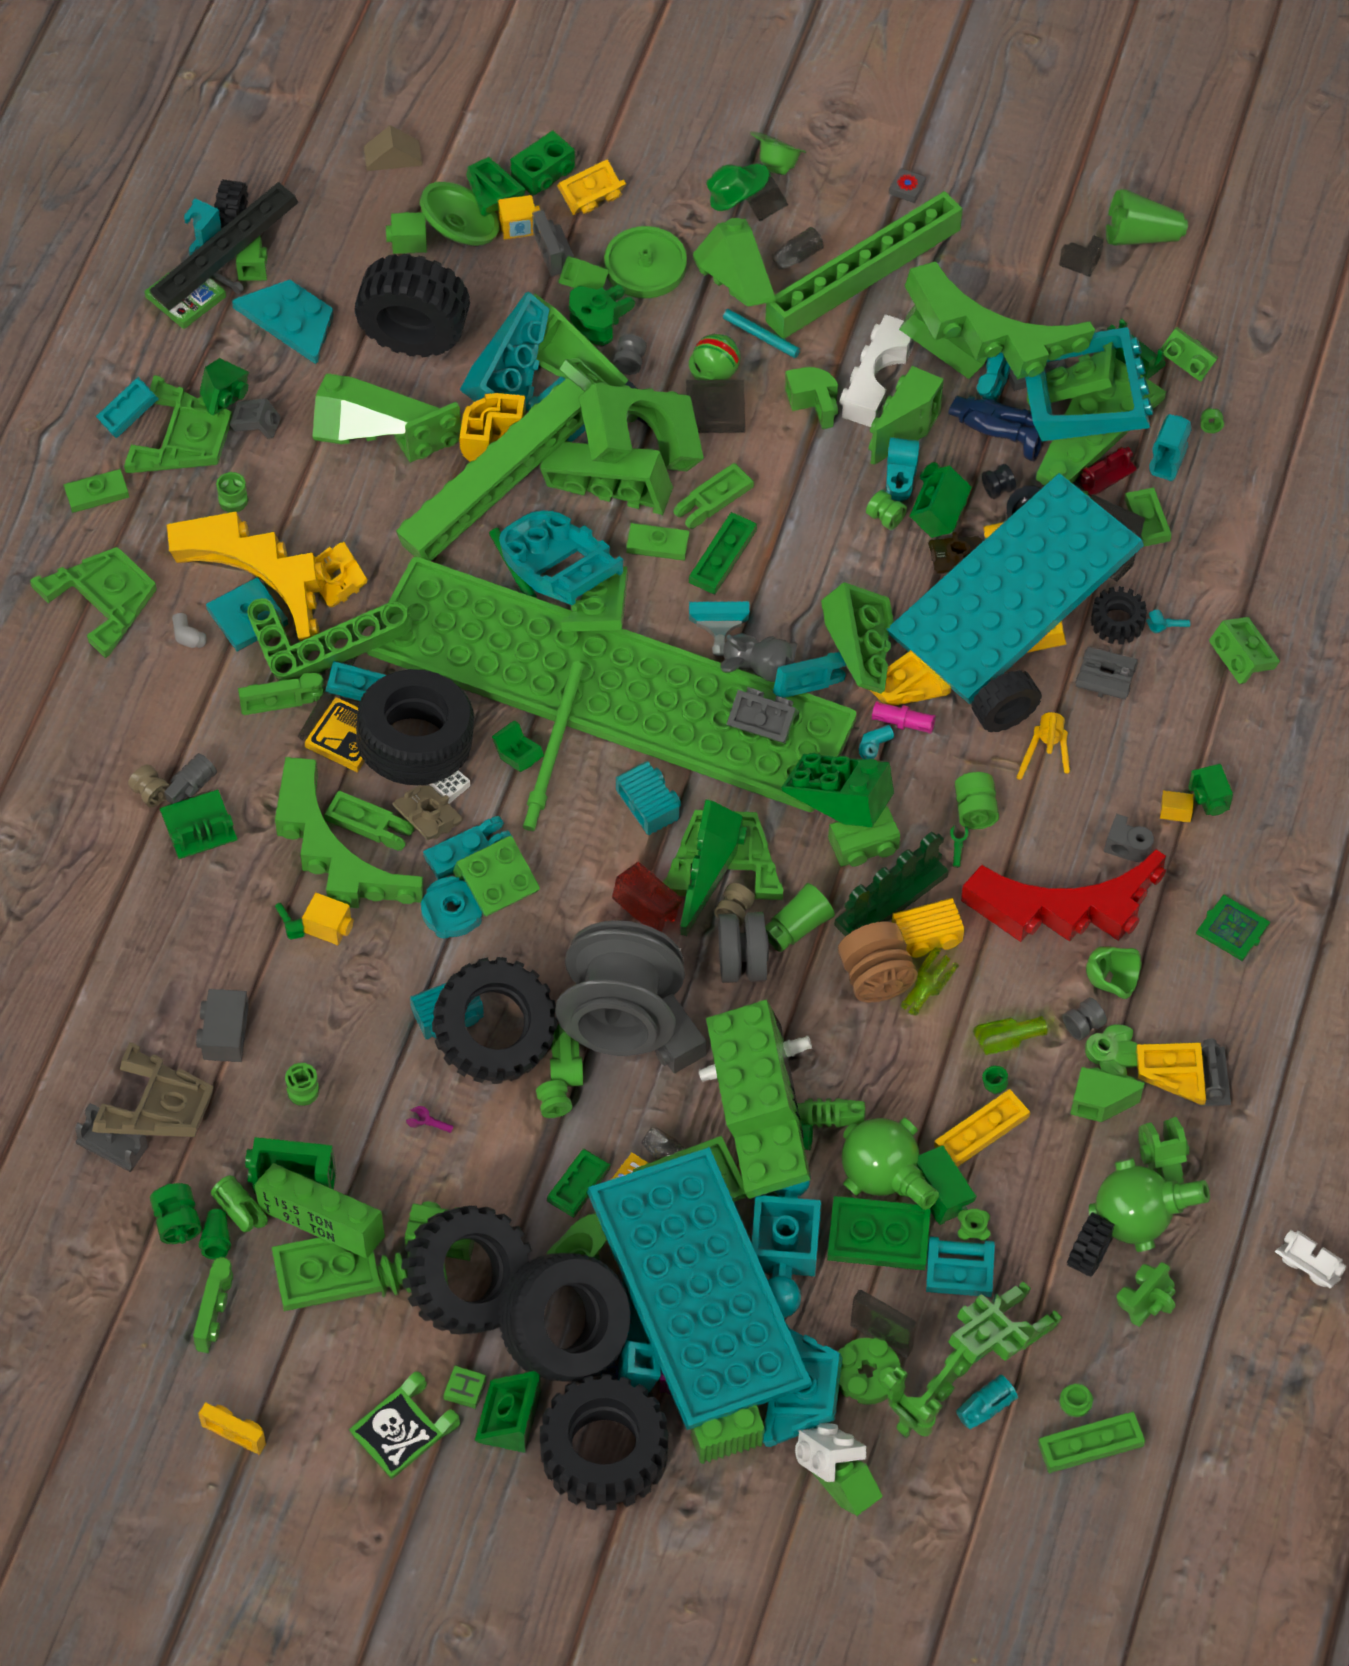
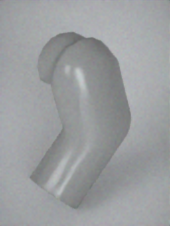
[172,613,207,648]

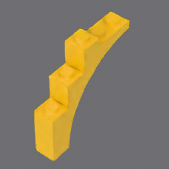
[167,512,325,642]

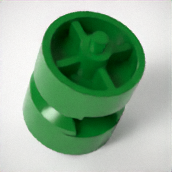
[150,1183,202,1244]

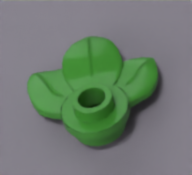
[1085,1024,1138,1077]

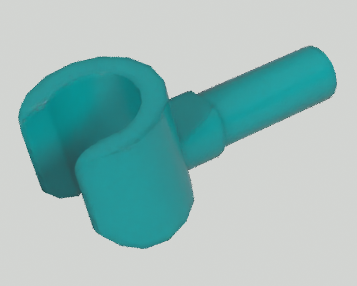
[1146,610,1190,633]

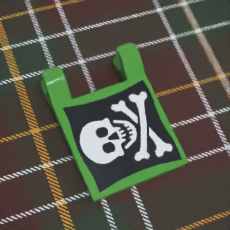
[349,1371,461,1480]

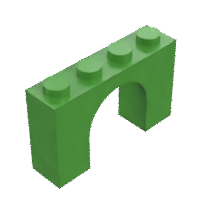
[579,382,704,472]

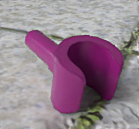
[406,1106,453,1133]

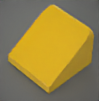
[1160,790,1193,823]

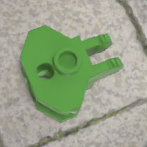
[1138,1117,1189,1183]

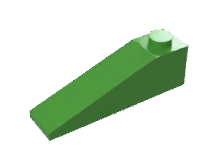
[693,218,775,307]
[312,373,439,444]
[821,582,894,694]

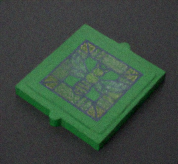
[1196,894,1270,962]

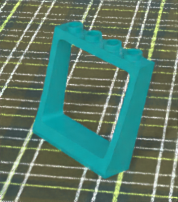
[1025,327,1154,441]

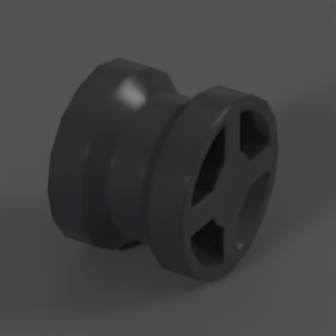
[981,463,1016,499]

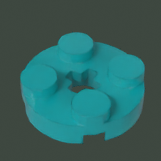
[421,876,483,939]

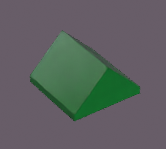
[474,1371,541,1453]

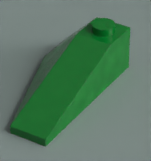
[680,799,748,936]

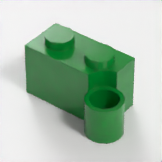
[909,462,972,538]

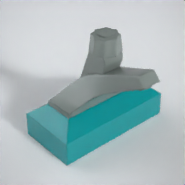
[689,601,749,656]

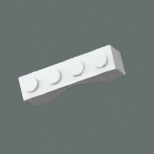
[839,314,916,427]

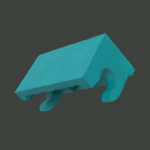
[184,198,221,255]

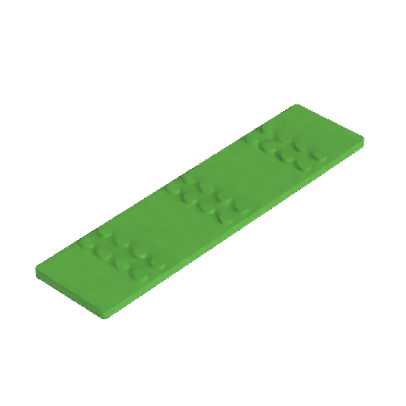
[367,557,856,812]

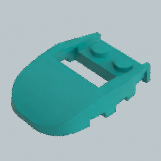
[499,511,623,605]

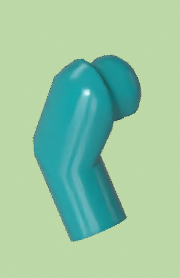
[858,725,894,760]

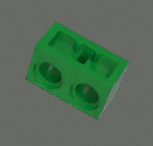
[510,130,575,196]

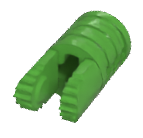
[211,1175,268,1232]

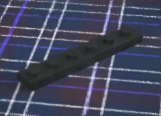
[150,182,299,311]

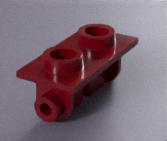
[1075,447,1137,497]

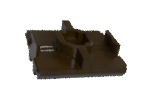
[928,532,982,574]

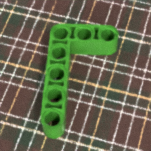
[247,598,412,681]

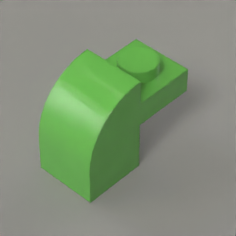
[785,367,838,429]

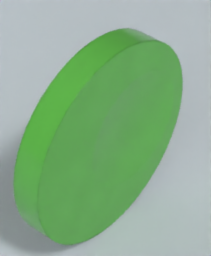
[604,226,687,298]

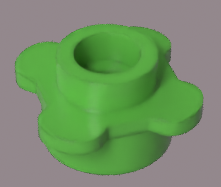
[958,1209,990,1241]

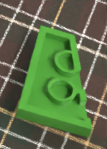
[1026,342,1116,406]

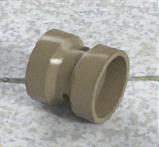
[128,764,170,807]
[714,883,755,926]

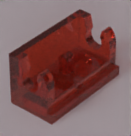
[612,862,683,932]

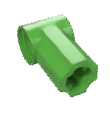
[550,1024,583,1086]

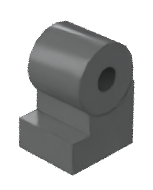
[1103,813,1154,862]

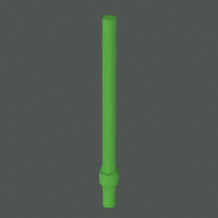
[523,662,584,831]

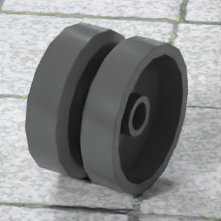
[718,912,769,983]

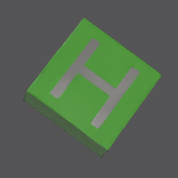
[444,1366,486,1409]

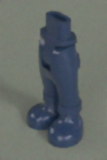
[948,395,1042,462]

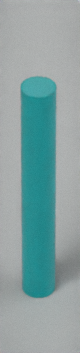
[723,309,800,358]

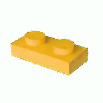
[198,1402,266,1455]

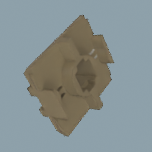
[393,785,463,840]

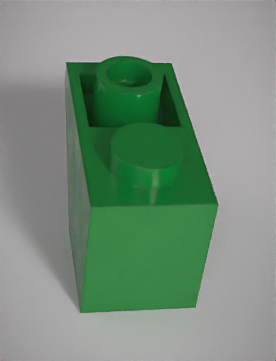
[199,358,249,415]

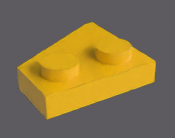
[870,650,951,706]
[1136,1043,1206,1105]

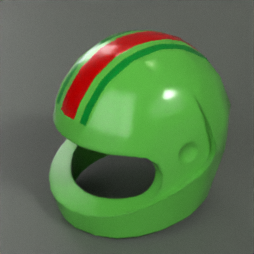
[689,334,740,385]

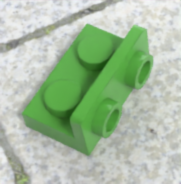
[1209,617,1280,684]

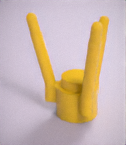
[1017,712,1070,780]

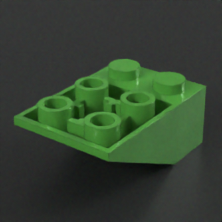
[868,366,944,465]

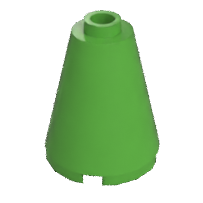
[1106,189,1188,246]

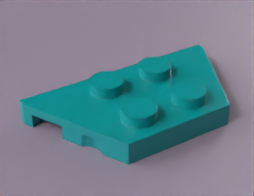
[232,279,334,364]
[763,1325,842,1447]

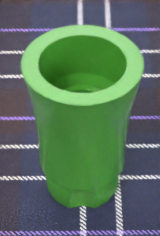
[765,883,835,952]

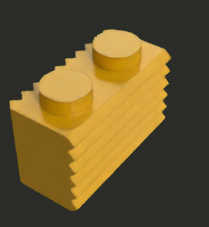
[892,898,964,958]

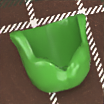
[1086,946,1142,999]

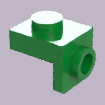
[492,721,544,772]

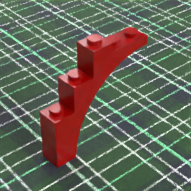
[961,849,1166,942]

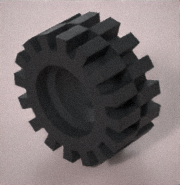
[214,179,248,229]
[1091,587,1147,645]
[1067,1212,1115,1277]

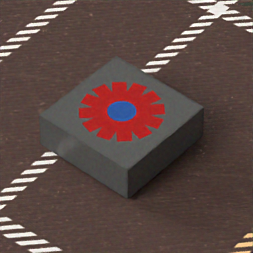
[889,168,926,203]

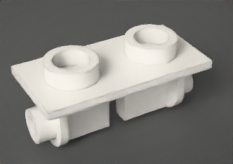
[1275,1230,1347,1289]

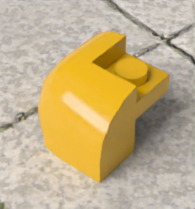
[459,393,526,462]

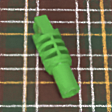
[797,1098,865,1127]

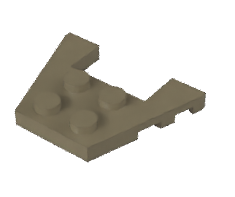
[92,1042,214,1137]

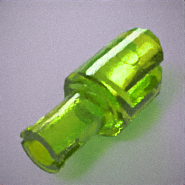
[900,947,959,1016]
[973,1015,1048,1056]

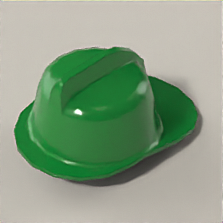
[706,164,770,212]

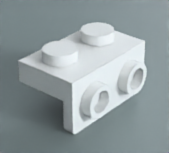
[795,1423,866,1482]

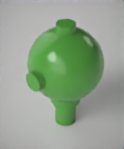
[841,1117,939,1210]
[1089,1158,1210,1252]

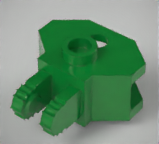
[569,284,636,346]

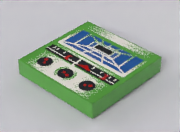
[144,268,226,329]

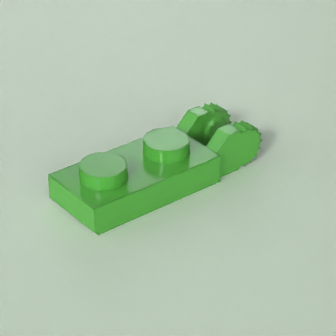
[673,463,754,529]
[238,672,324,715]
[324,791,414,851]
[193,1257,233,1353]

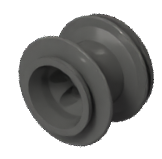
[555,920,685,1056]

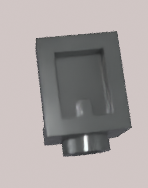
[230,398,280,439]

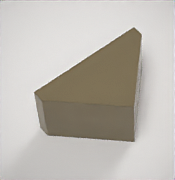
[364,125,422,171]

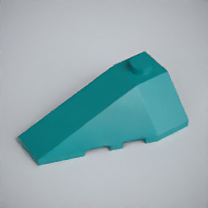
[460,292,549,406]

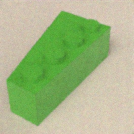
[540,441,673,515]

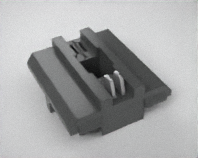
[1075,646,1138,700]

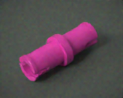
[872,701,936,734]

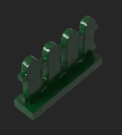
[834,832,949,937]

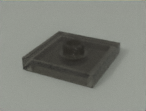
[686,380,745,433]
[850,1290,916,1358]

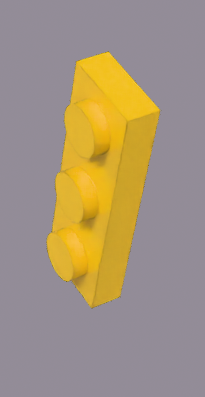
[934,1089,1030,1167]

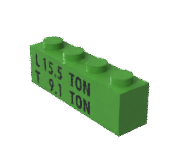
[255,1163,385,1259]

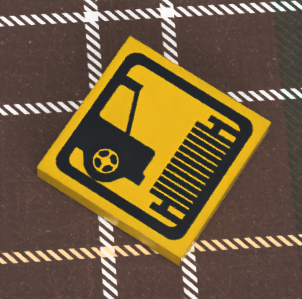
[305,697,365,773]

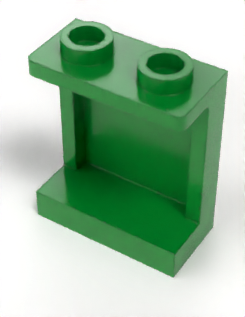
[245,1137,337,1194]

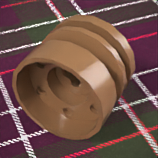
[838,921,918,1003]

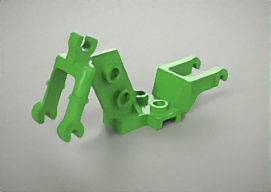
[883,1282,1062,1438]

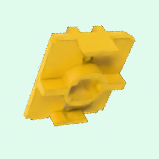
[315,542,368,607]

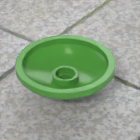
[420,182,499,246]

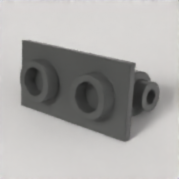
[1199,1039,1231,1106]

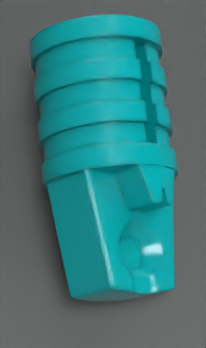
[956,1374,1018,1429]

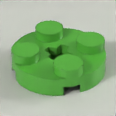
[838,1338,900,1405]

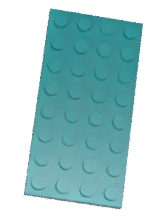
[887,473,1144,704]
[587,1147,812,1430]

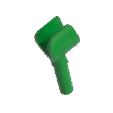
[950,825,970,868]
[275,903,305,940]

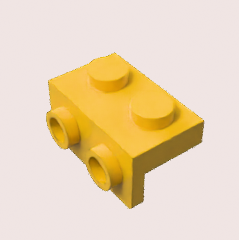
[557,159,627,215]

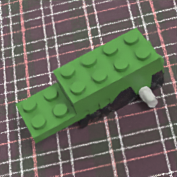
[699,999,812,1199]

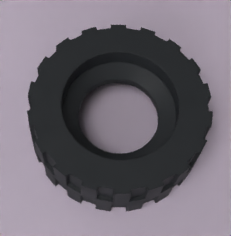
[971,670,1042,732]

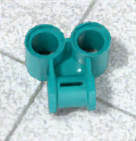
[886,437,920,502]

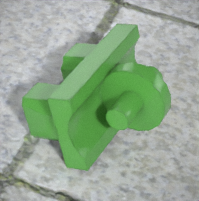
[1160,327,1219,382]
[1117,1262,1176,1327]

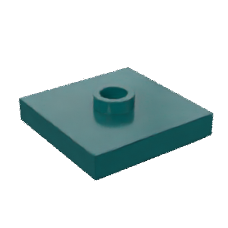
[206,577,289,652]

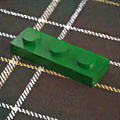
[689,512,757,595]

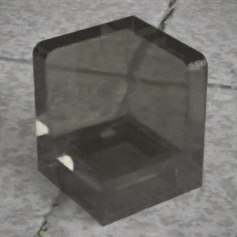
[746,174,788,221]
[1059,235,1104,277]

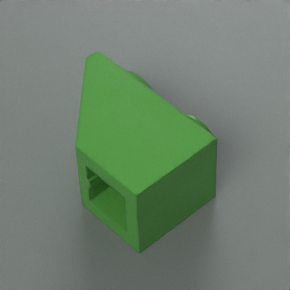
[1070,1067,1144,1122]
[812,1460,883,1516]

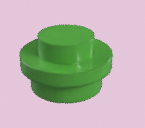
[1059,1384,1093,1417]

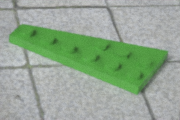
[1036,351,1166,486]

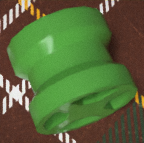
[536,1080,572,1118]

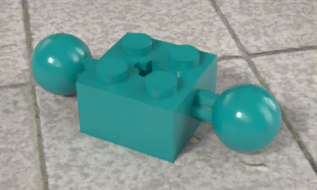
[751,1171,821,1318]

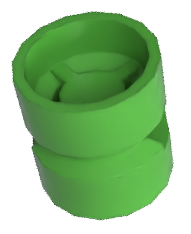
[954,772,999,829]

